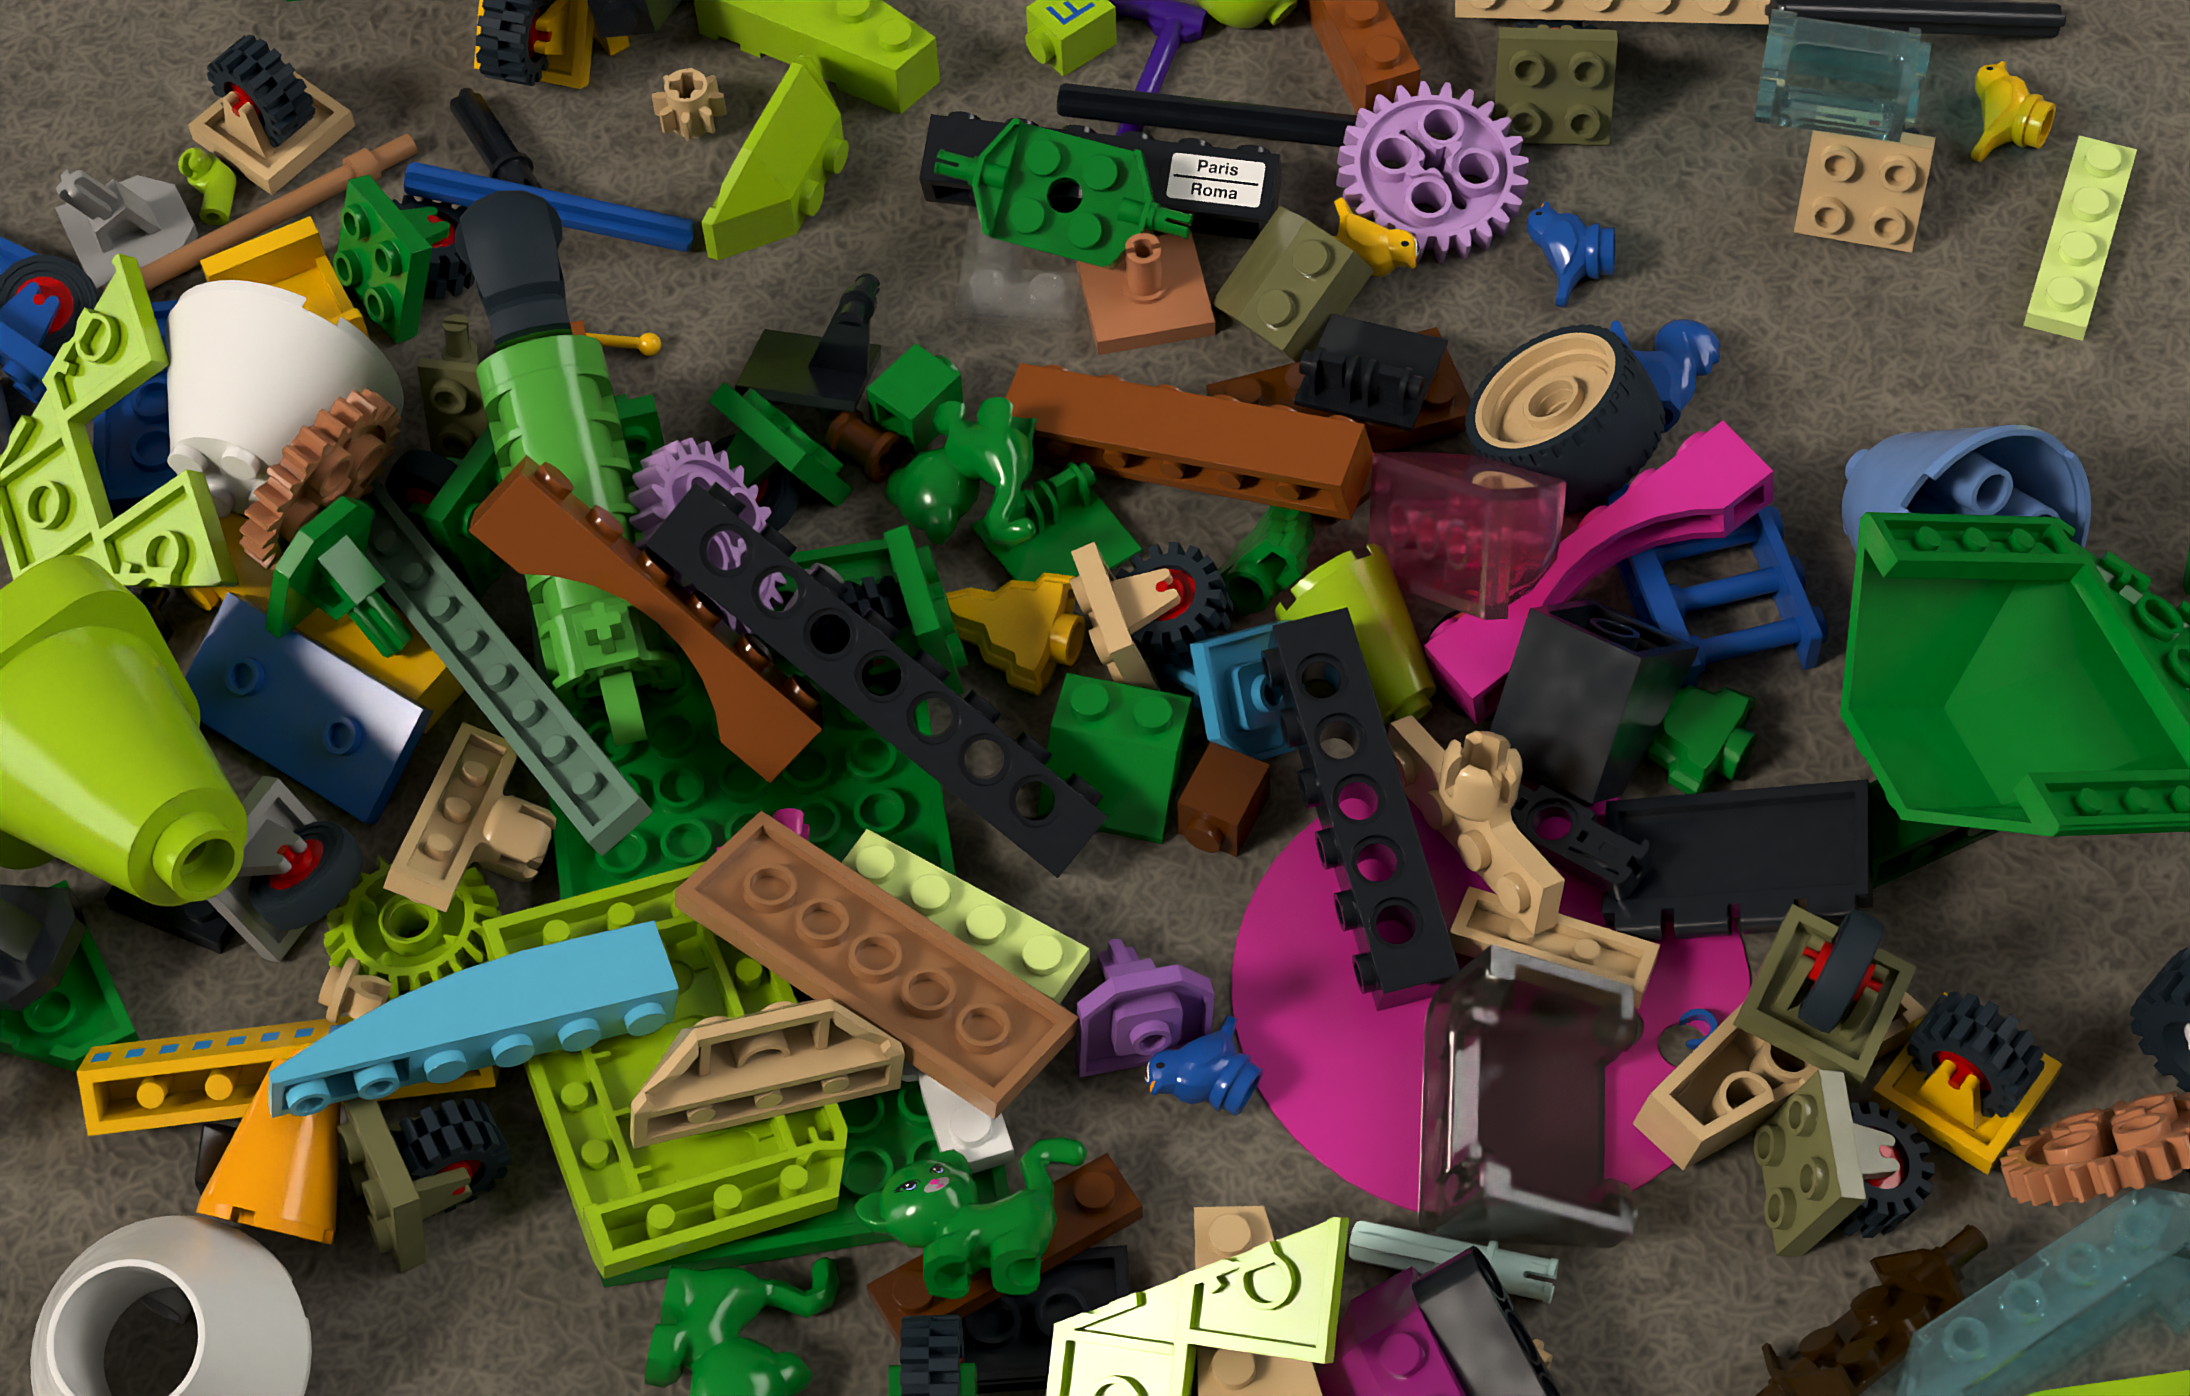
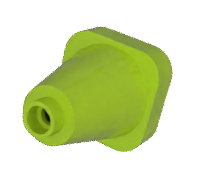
[0,555,248,906]

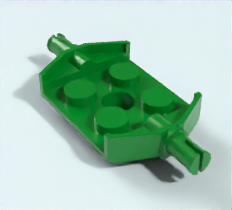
[934,118,1193,270]

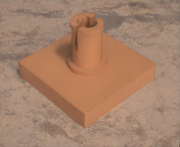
[1076,230,1215,355]

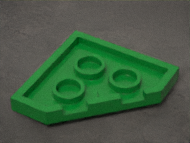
[0,880,140,1072]

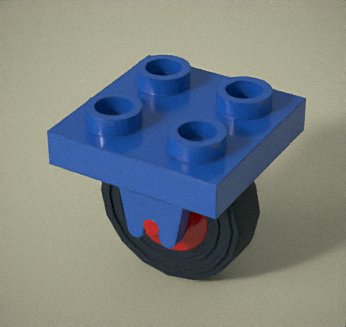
[0,255,100,405]

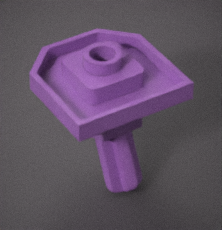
[1075,939,1215,1078]

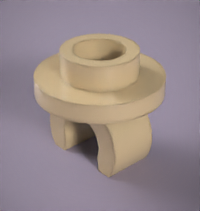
[318,957,392,1024]

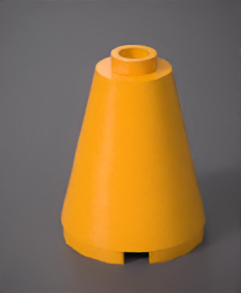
[196,1049,341,1245]

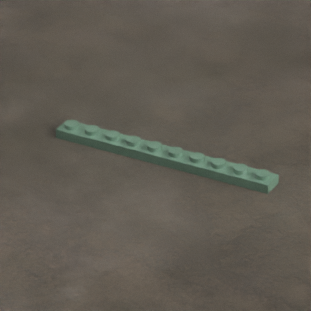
[360,478,653,856]

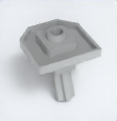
[55,169,199,298]

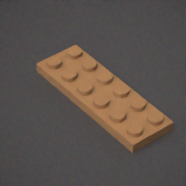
[675,811,1079,1120]

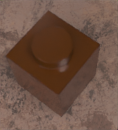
[1177,742,1270,857]

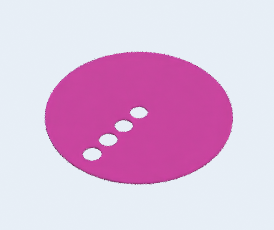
[1231,779,1750,1224]

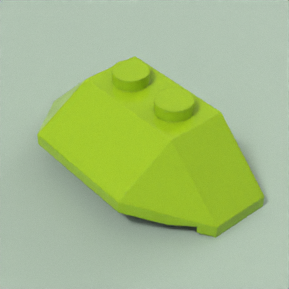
[702,53,849,260]

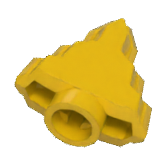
[946,572,1085,696]

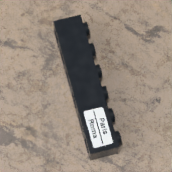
[919,111,1282,240]

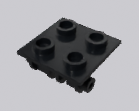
[1294,314,1448,432]

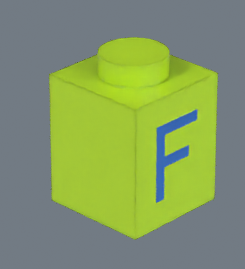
[1025,0,1117,77]

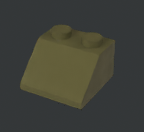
[1211,206,1374,362]

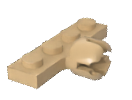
[1388,715,1565,935]
[383,722,556,912]

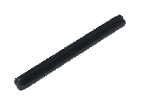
[1765,0,2066,38]
[1056,83,1357,147]

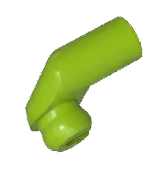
[178,147,237,225]

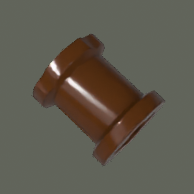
[824,409,905,484]

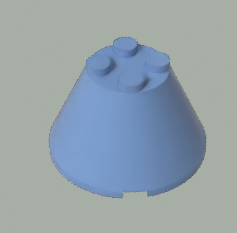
[1842,425,2091,554]

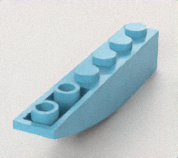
[268,920,679,1118]

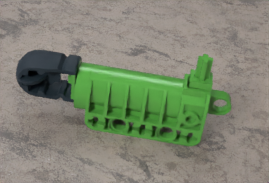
[455,190,684,747]

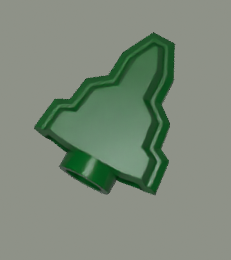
[1218,506,1316,616]
[1646,685,1757,794]

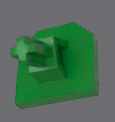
[265,496,413,658]

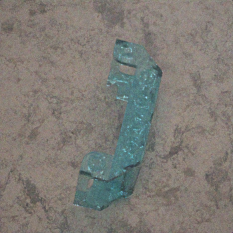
[1754,9,1931,142]
[1891,1186,2190,1396]

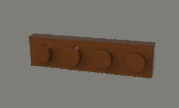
[867,1153,1143,1348]

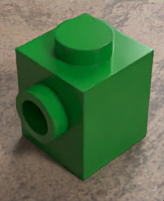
[866,343,964,456]

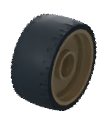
[1465,324,1665,516]

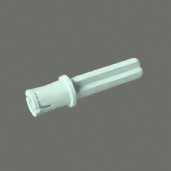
[1349,1220,1559,1304]

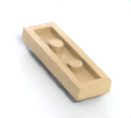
[1449,886,1660,1009]

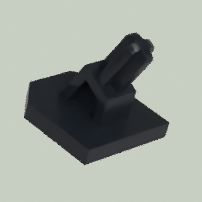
[0,884,87,1011]

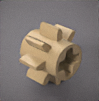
[652,68,727,141]

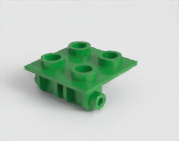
[971,462,1143,582]

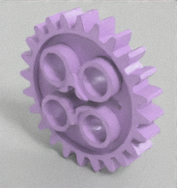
[1336,81,1529,263]
[629,438,787,636]

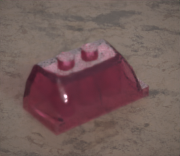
[1368,452,1566,620]

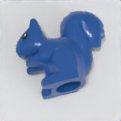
[1610,319,1721,433]

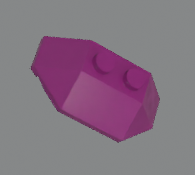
[1316,1266,1466,1396]

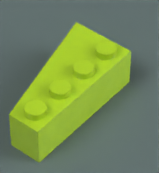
[694,0,940,115]

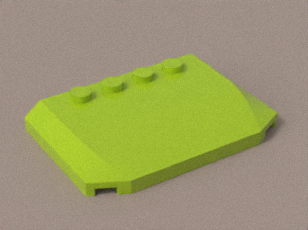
[482,861,848,1279]

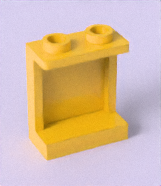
[200,216,370,339]

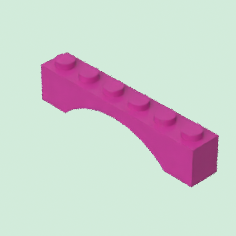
[1424,420,1774,725]

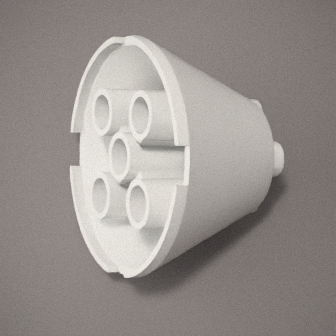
[165,280,404,517]

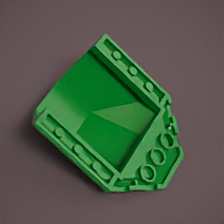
[1840,512,2190,837]

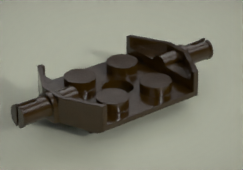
[1755,1224,1988,1396]

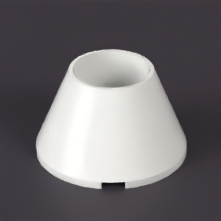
[30,1215,312,1396]

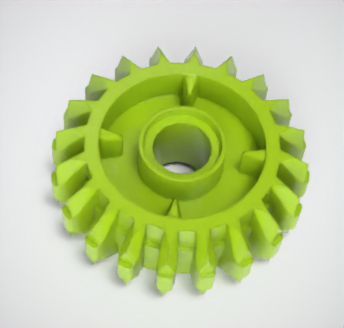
[324,855,502,1003]

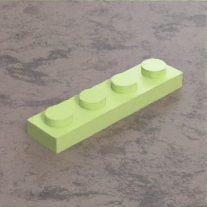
[2023,136,2137,341]
[842,829,1090,1005]

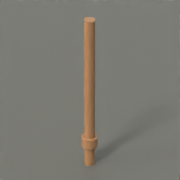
[102,133,418,293]

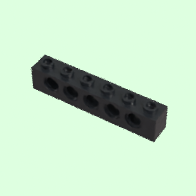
[1261,607,1461,1011]

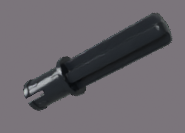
[450,88,543,189]

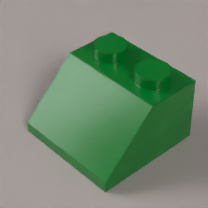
[1037,673,1193,844]

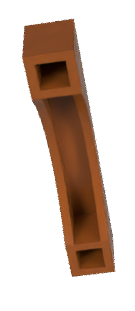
[469,455,823,783]

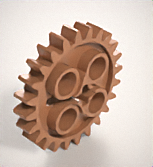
[239,388,402,571]
[2000,1091,2190,1206]

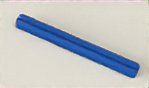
[403,162,696,252]

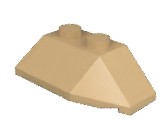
[630,999,905,1149]

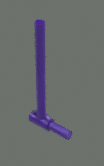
[1109,0,1210,136]

